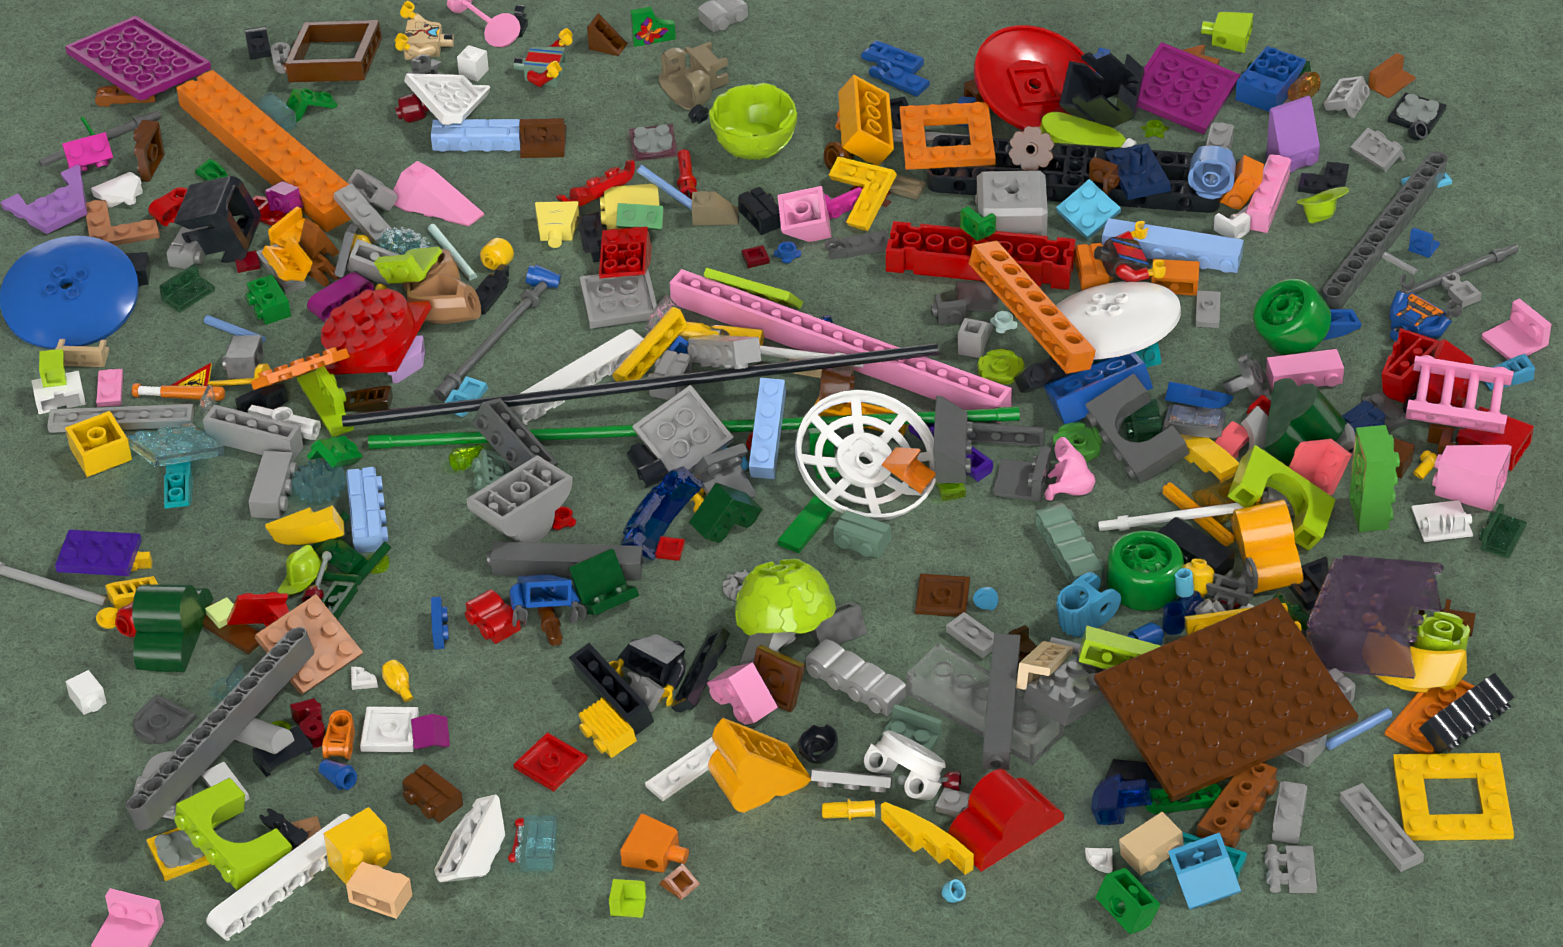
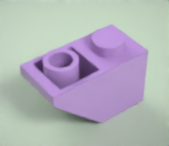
[388,335,425,383]

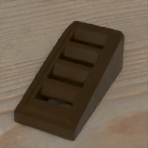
[343,386,393,412]

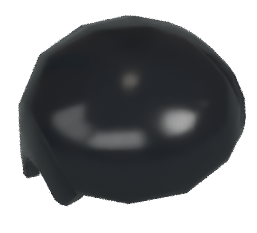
[798,724,838,764]

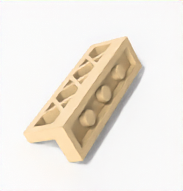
[1016,641,1073,690]

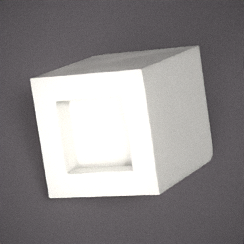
[1214,212,1251,239]

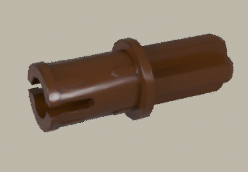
[537,606,563,646]

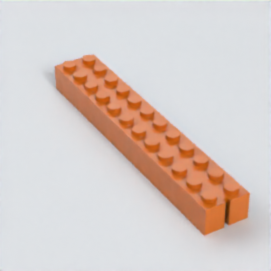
[176,70,351,232]

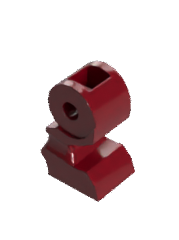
[290,698,326,748]

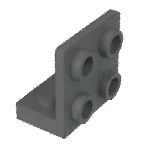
[693,443,756,498]
[993,446,1051,502]

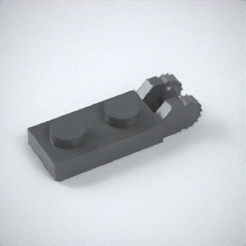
[824,230,889,260]

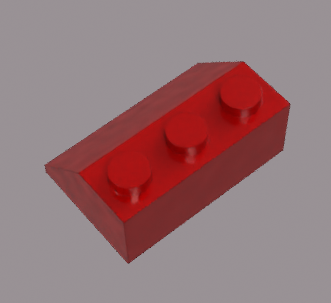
[1426,339,1474,408]

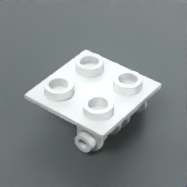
[1411,500,1473,542]

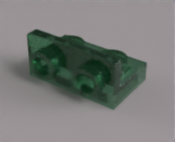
[159,264,215,313]
[1478,503,1527,559]

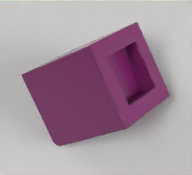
[411,714,450,750]

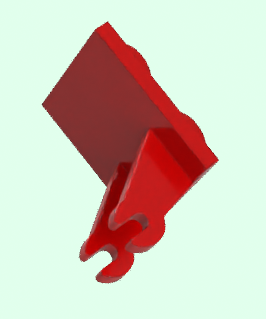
[227,592,289,627]

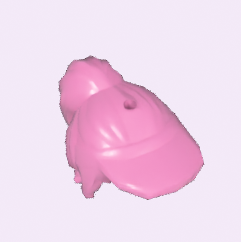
[1044,437,1096,501]

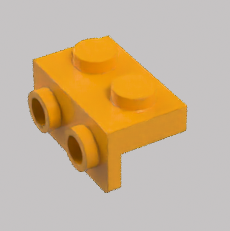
[262,238,312,282]

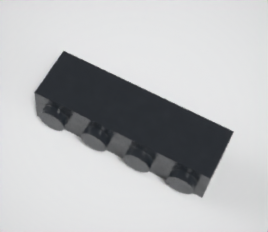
[569,643,654,735]

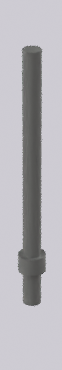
[38,110,161,167]
[1406,244,1519,295]

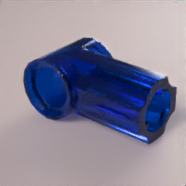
[1162,590,1204,635]

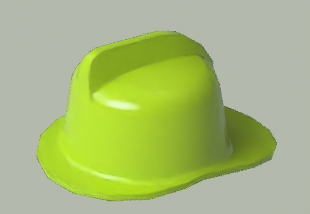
[1297,187,1349,223]
[277,544,328,595]

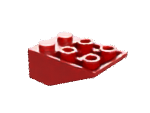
[599,227,652,279]

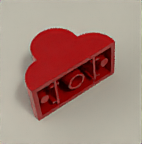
[948,769,1064,872]

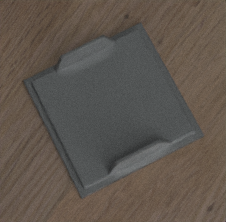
[956,282,999,312]

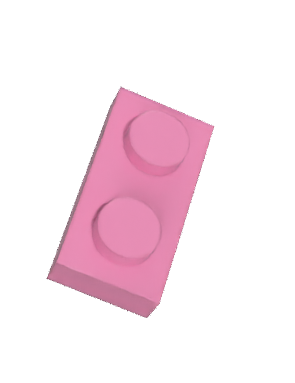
[96,369,123,407]

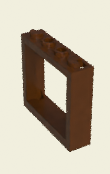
[283,20,382,82]

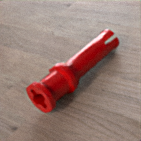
[677,149,698,200]

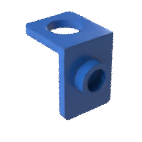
[1408,228,1440,258]

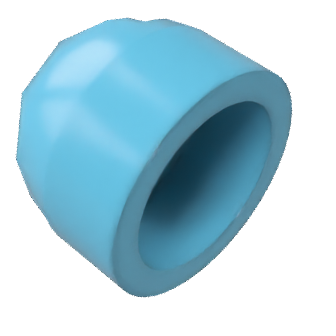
[942,879,966,903]

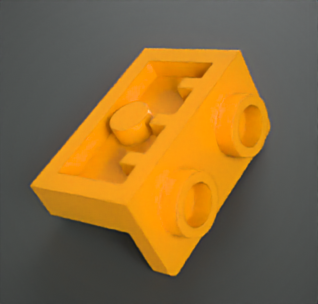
[268,207,320,248]

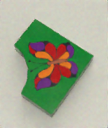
[630,7,676,47]

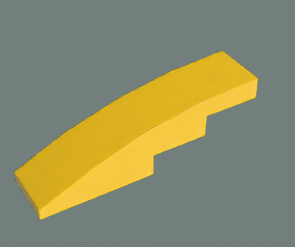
[1181,435,1239,480]
[881,802,974,875]

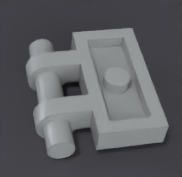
[1264,844,1317,893]

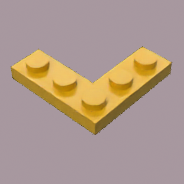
[828,157,897,231]

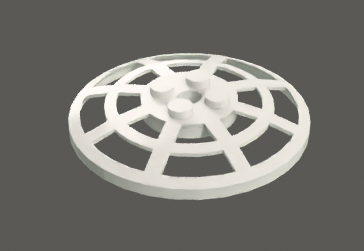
[795,390,936,521]

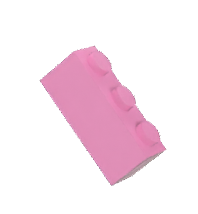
[1266,349,1344,392]

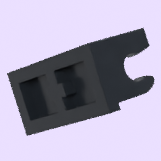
[253,725,313,777]

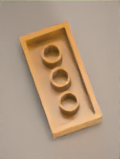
[838,74,894,165]

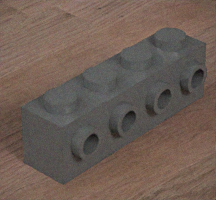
[472,398,558,470]

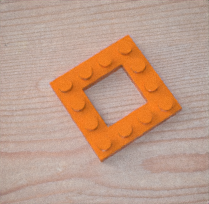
[900,102,995,170]

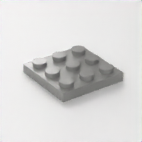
[579,269,659,329]
[632,385,734,481]

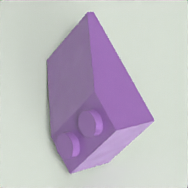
[1266,96,1320,173]

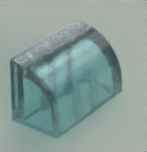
[255,92,297,132]

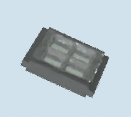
[1163,404,1227,439]

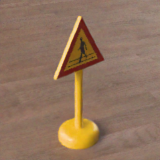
[170,363,273,403]

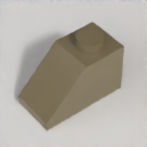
[692,191,738,225]

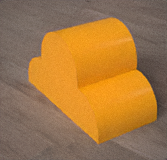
[1230,499,1304,594]
[708,718,811,813]

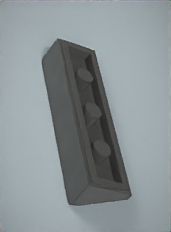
[968,423,1045,446]

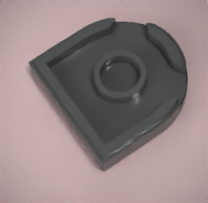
[134,694,197,744]

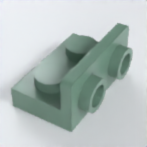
[471,449,511,492]
[881,704,942,751]

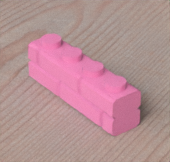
[1246,154,1291,233]

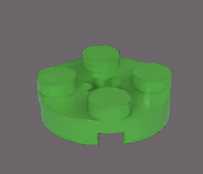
[1053,422,1102,462]

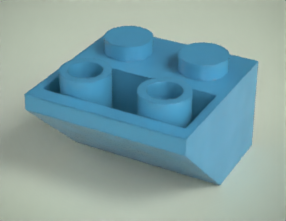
[1168,832,1241,909]

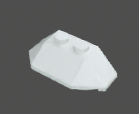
[434,794,505,882]

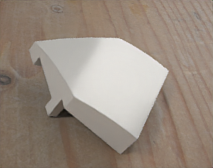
[91,172,143,208]

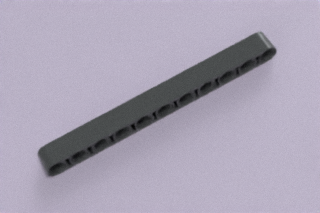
[1322,151,1448,309]
[125,627,315,830]

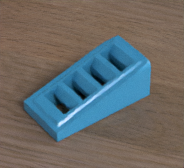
[1483,354,1535,391]

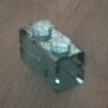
[515,815,558,872]

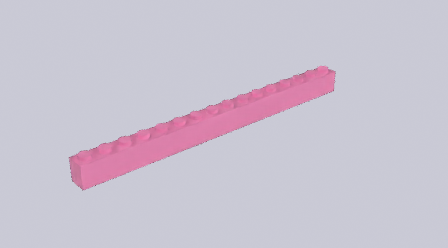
[670,269,1012,424]

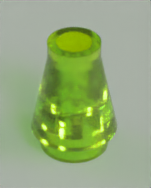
[448,444,485,471]

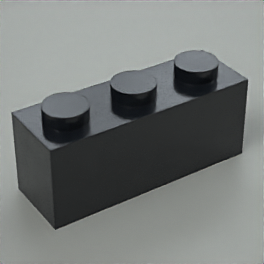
[1158,517,1235,576]

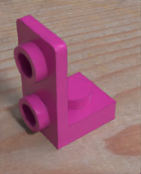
[824,187,863,219]

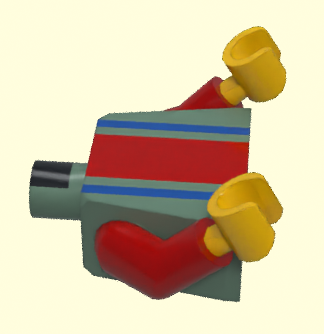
[514,28,573,87]

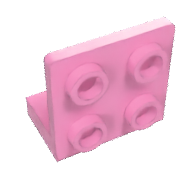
[1482,298,1552,360]
[91,888,164,947]

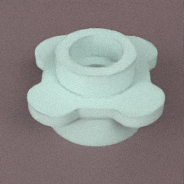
[990,311,1017,333]

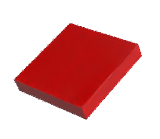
[513,732,588,792]

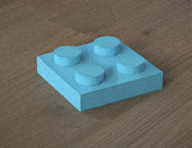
[1056,179,1121,239]

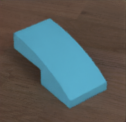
[445,376,488,417]

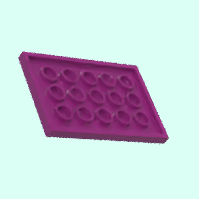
[65,16,211,101]

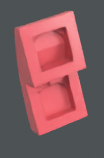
[1215,421,1249,459]

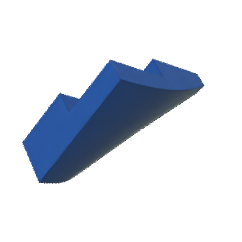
[1165,382,1233,409]

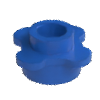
[774,242,801,263]

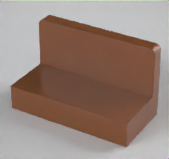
[1368,52,1416,98]

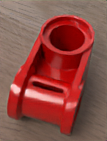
[148,187,188,227]

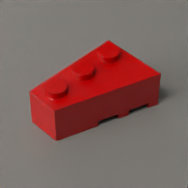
[1381,328,1440,403]

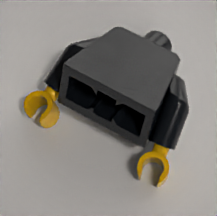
[609,634,686,706]

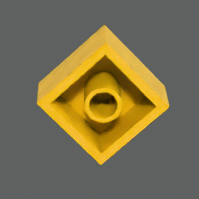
[65,411,132,477]
[323,807,392,884]

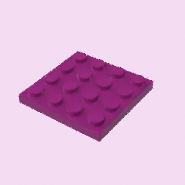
[1137,42,1241,135]

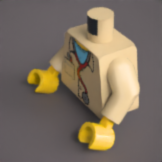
[395,1,454,60]

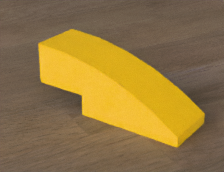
[265,505,344,545]

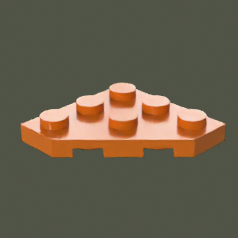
[250,347,349,390]

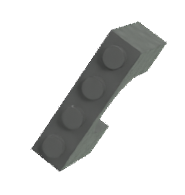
[1085,374,1189,484]

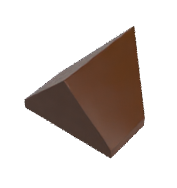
[587,13,628,56]

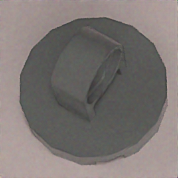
[1222,352,1269,399]

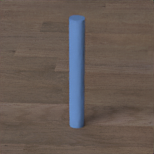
[636,164,692,210]
[204,315,266,343]
[1326,708,1392,750]

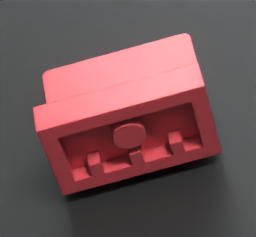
[1288,439,1352,495]

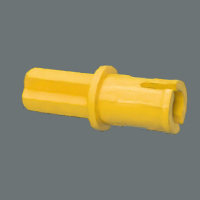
[822,799,875,820]

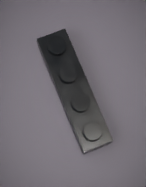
[671,627,730,713]

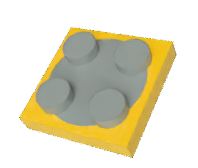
[146,828,210,881]

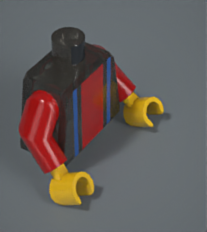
[1094,221,1166,282]

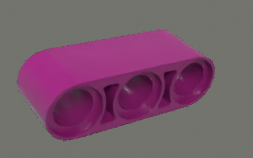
[307,272,374,322]

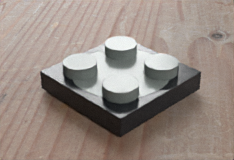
[1388,92,1446,134]

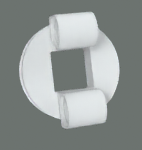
[864,730,946,800]

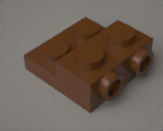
[133,120,165,182]

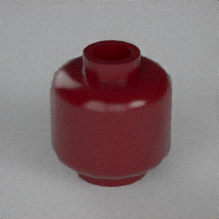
[395,92,429,123]

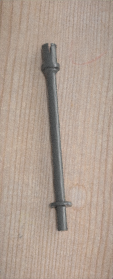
[433,281,547,402]

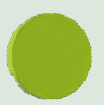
[977,349,1025,385]

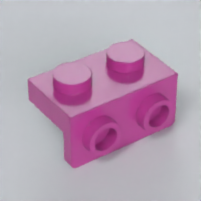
[62,132,113,172]

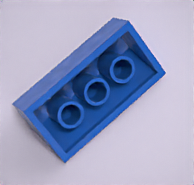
[1043,352,1153,425]

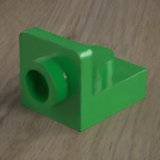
[960,206,996,241]

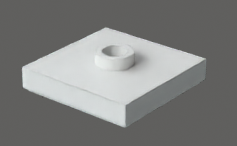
[360,707,419,752]

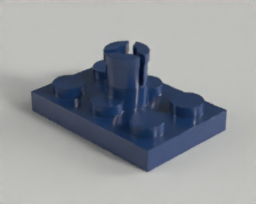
[1105,143,1171,200]

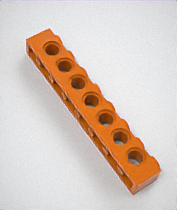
[969,241,1096,374]

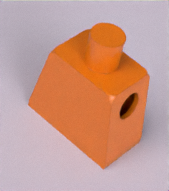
[620,813,689,873]

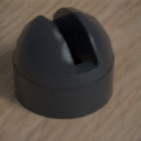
[1408,121,1428,140]

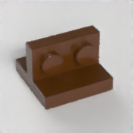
[519,118,567,158]

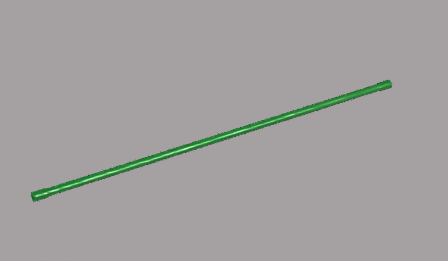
[368,406,1020,449]

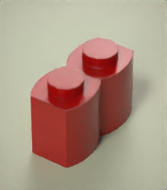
[465,589,521,644]

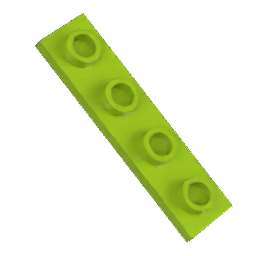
[296,366,354,437]

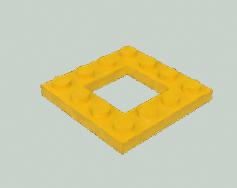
[1393,753,1514,841]

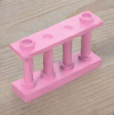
[1405,355,1514,434]

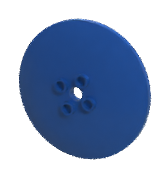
[0,236,139,349]

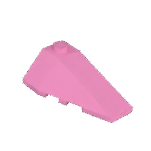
[393,161,484,226]

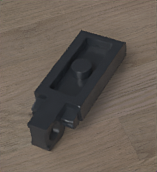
[577,212,603,263]
[475,264,509,315]

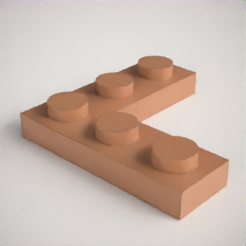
[86,200,160,246]

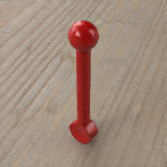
[508,818,526,863]

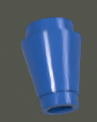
[526,264,561,288]
[319,759,357,790]

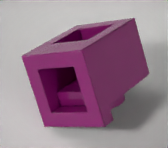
[265,181,303,214]

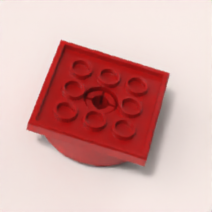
[315,289,432,375]

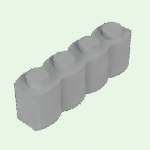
[806,639,907,716]

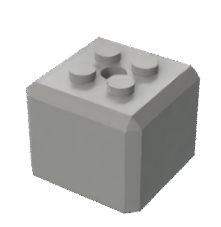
[977,171,1048,236]

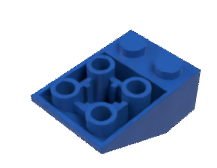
[1235,46,1306,112]

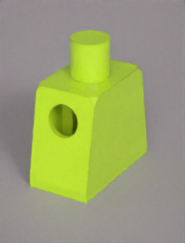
[1201,12,1254,53]

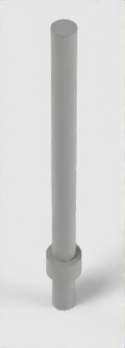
[0,562,109,606]

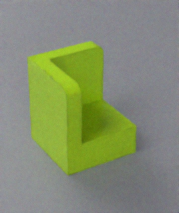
[39,349,67,388]
[609,879,647,918]

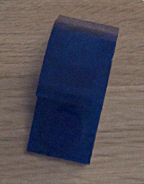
[1091,774,1153,825]

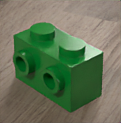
[245,274,291,325]

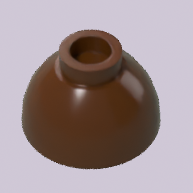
[823,142,853,170]

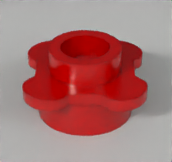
[552,506,576,530]

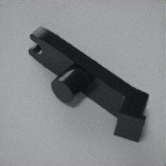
[259,808,309,848]

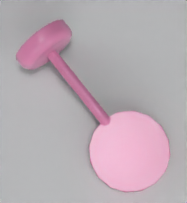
[447,0,520,47]

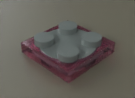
[629,124,678,161]

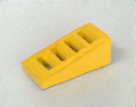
[105,576,158,610]

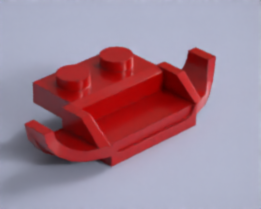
[556,160,635,206]

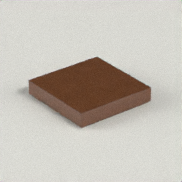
[915,574,970,617]
[753,645,805,713]

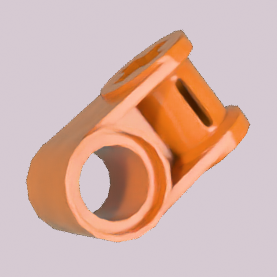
[322,710,355,760]

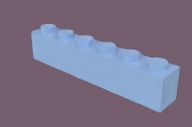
[1102,218,1244,273]

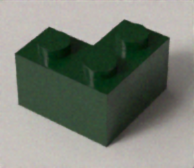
[689,483,763,543]

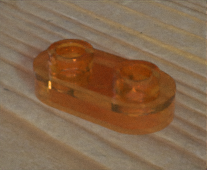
[1288,72,1321,101]

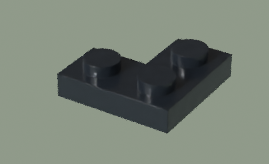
[1298,161,1349,197]

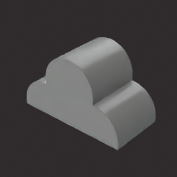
[467,455,573,543]

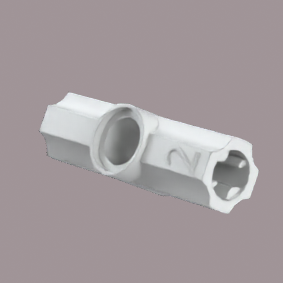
[248,405,321,440]

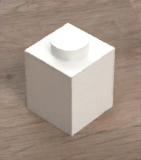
[457,45,489,82]
[66,670,107,715]

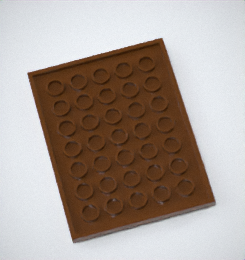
[1094,597,1359,802]

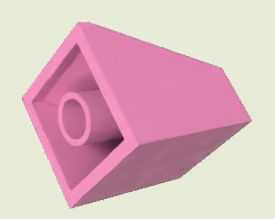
[1432,445,1512,512]

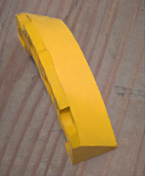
[1362,617,1467,692]

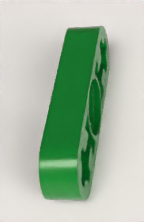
[1145,784,1222,814]

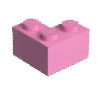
[707,662,778,725]

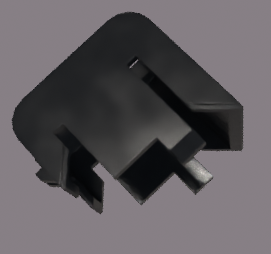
[1059,52,1145,128]
[174,176,262,263]

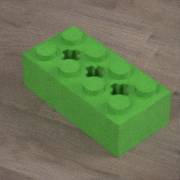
[1349,425,1400,532]

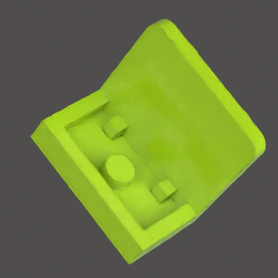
[374,247,442,284]

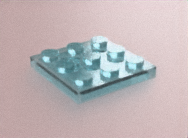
[127,423,224,467]

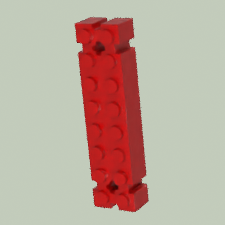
[886,221,1076,290]

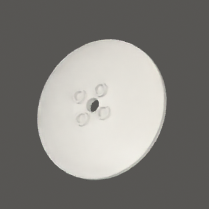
[1056,281,1181,360]

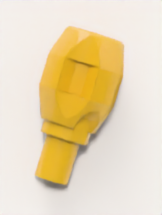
[382,660,414,703]

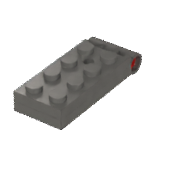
[1023,656,1107,726]

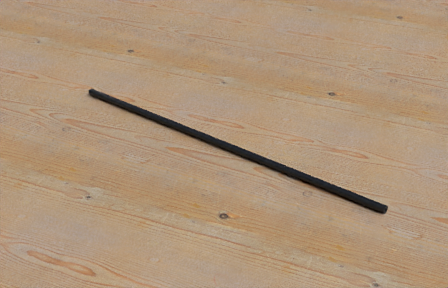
[342,343,939,427]

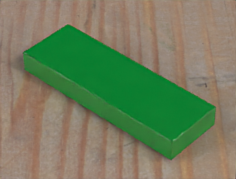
[778,495,835,553]

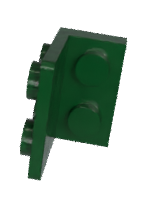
[568,549,639,615]

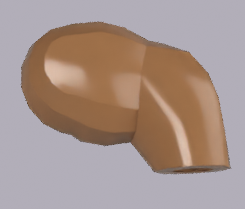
[403,249,481,324]

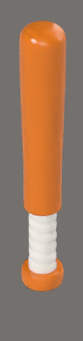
[132,383,225,401]

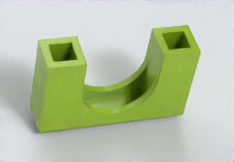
[1228,445,1336,551]
[174,778,292,890]

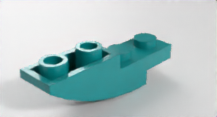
[164,451,193,509]

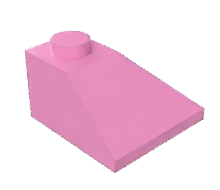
[778,186,832,242]

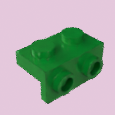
[306,436,363,468]

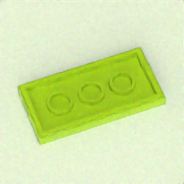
[704,268,803,309]

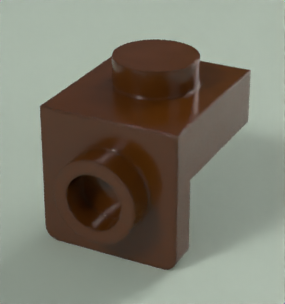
[1427,423,1456,456]

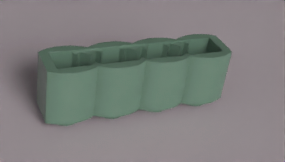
[1035,503,1105,584]

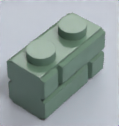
[833,510,892,559]

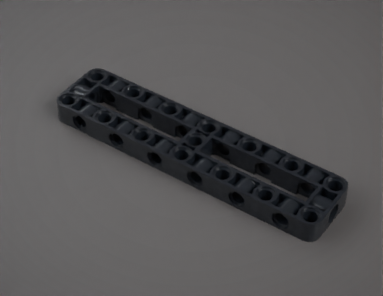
[927,135,1220,213]

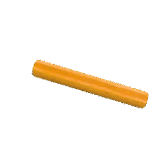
[1162,482,1234,546]

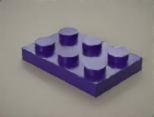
[55,530,142,576]

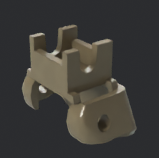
[659,42,729,110]

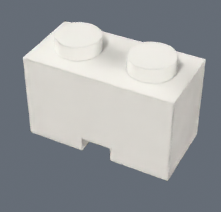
[31,371,86,414]

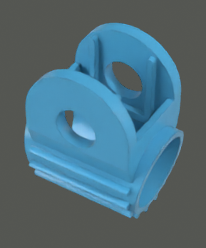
[1056,572,1121,638]

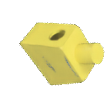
[535,201,579,248]

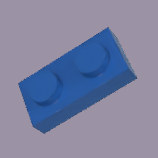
[431,597,449,650]

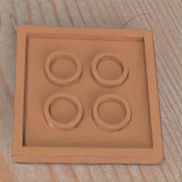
[255,594,363,695]

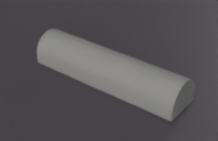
[234,718,294,754]

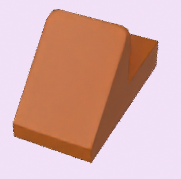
[881,447,936,494]

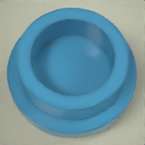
[973,587,998,611]

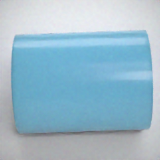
[1175,568,1194,597]

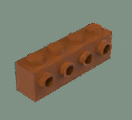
[1197,763,1279,848]

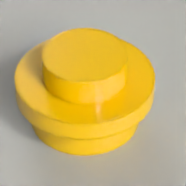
[96,607,118,629]

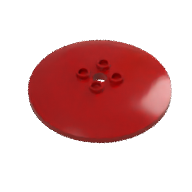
[974,25,1096,131]

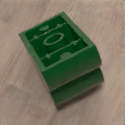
[1264,378,1346,467]
[132,584,213,672]

